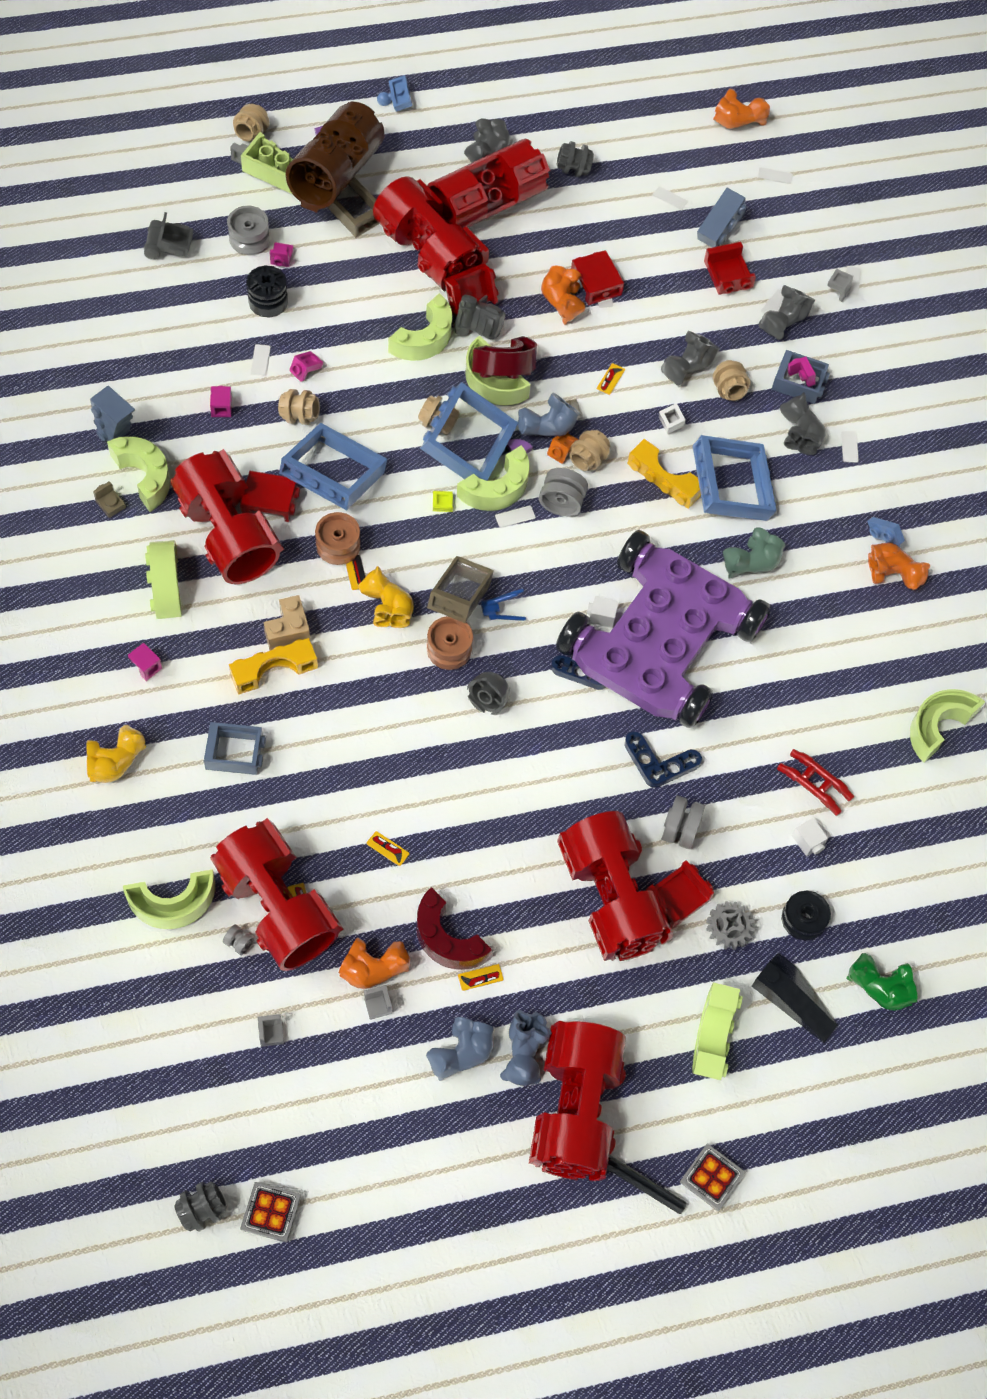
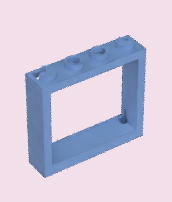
[420,382,518,481]
[279,423,387,511]
[692,435,777,521]

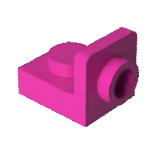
[269,242,293,267]
[289,351,323,382]
[788,356,816,387]

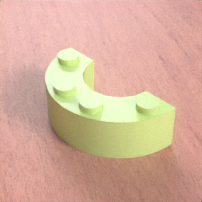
[388,293,452,361]
[465,335,531,405]
[107,437,170,512]
[457,445,529,511]
[145,540,182,619]
[910,689,985,762]
[123,869,215,929]
[692,982,743,1080]

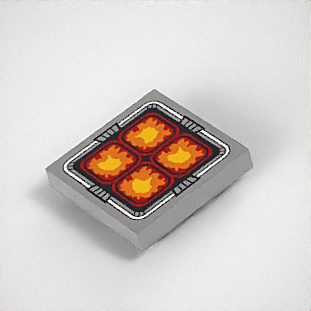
[680,1143,746,1211]
[240,1182,301,1243]

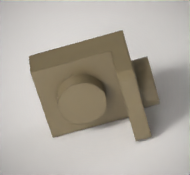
[93,481,126,518]

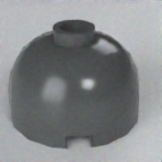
[467,672,510,715]

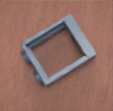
[771,350,830,404]
[204,722,266,775]

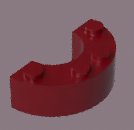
[472,336,537,379]
[416,887,493,970]

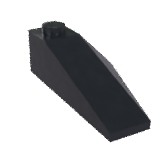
[751,953,838,1043]

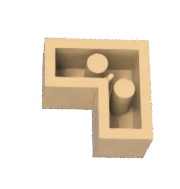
[263,595,310,651]

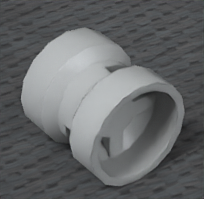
[222,924,254,955]

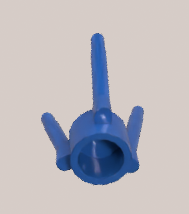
[481,589,526,621]

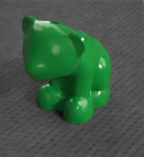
[846,953,918,1011]

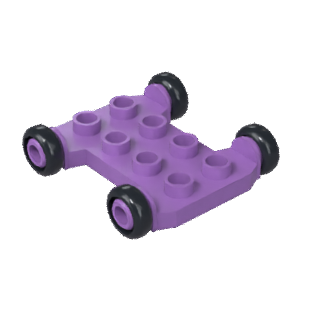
[556,530,771,728]

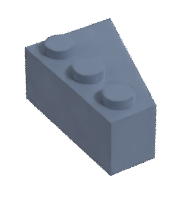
[697,187,747,247]
[90,385,135,441]

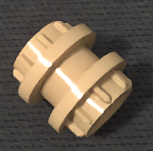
[233,104,269,142]
[712,360,750,401]
[278,389,320,425]
[418,395,460,435]
[569,430,611,471]

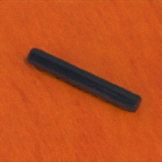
[607,1155,687,1214]

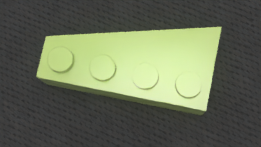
[241,132,293,194]

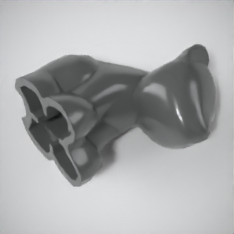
[464,118,510,163]
[759,285,815,340]
[661,330,720,386]
[780,392,826,455]

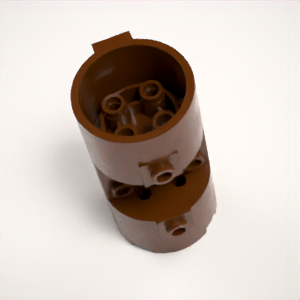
[286,101,385,213]

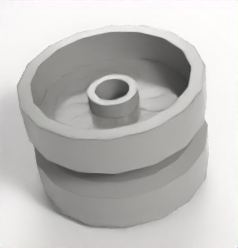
[227,205,270,255]
[539,468,588,517]
[661,795,706,850]

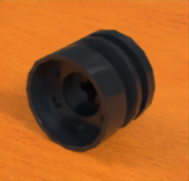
[246,265,288,318]

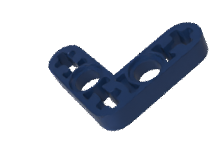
[551,655,606,690]
[624,731,702,788]

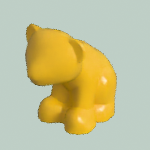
[358,566,414,628]
[87,725,146,783]

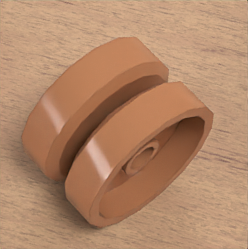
[315,512,360,565]
[426,616,473,670]

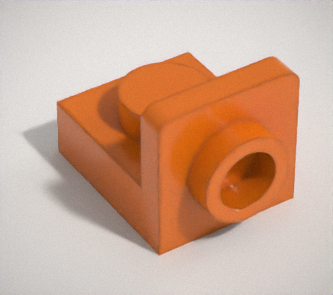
[547,433,578,464]

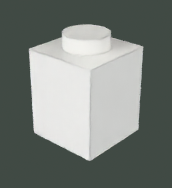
[659,403,685,434]
[586,596,619,628]
[791,818,828,856]

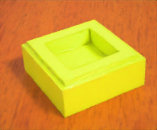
[433,491,453,512]

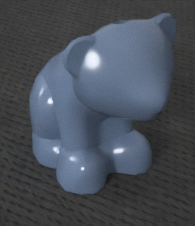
[518,392,580,437]
[500,1010,552,1086]
[426,1017,494,1081]

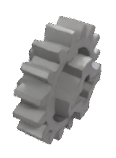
[706,901,755,950]

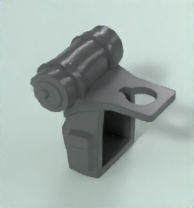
[144,212,193,259]
[453,295,506,340]

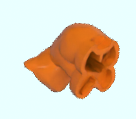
[713,88,770,129]
[541,265,585,325]
[868,542,930,590]
[338,938,411,989]

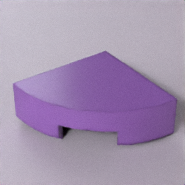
[506,439,533,453]

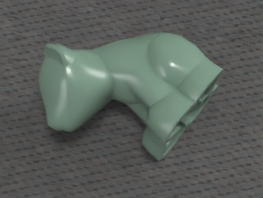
[723,527,785,579]

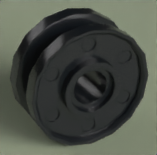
[781,890,831,941]

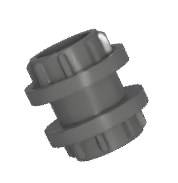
[556,141,594,177]
[174,1181,227,1232]

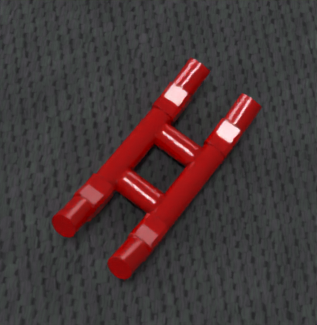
[777,749,854,816]

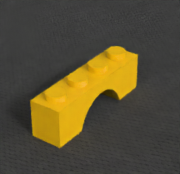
[627,439,701,509]
[229,638,318,695]

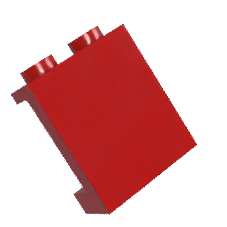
[704,242,756,295]
[571,250,624,305]
[444,263,499,317]
[240,470,300,522]
[645,860,714,930]

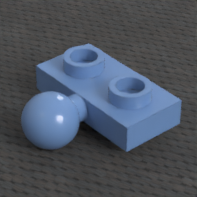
[377,75,412,112]
[867,517,905,547]

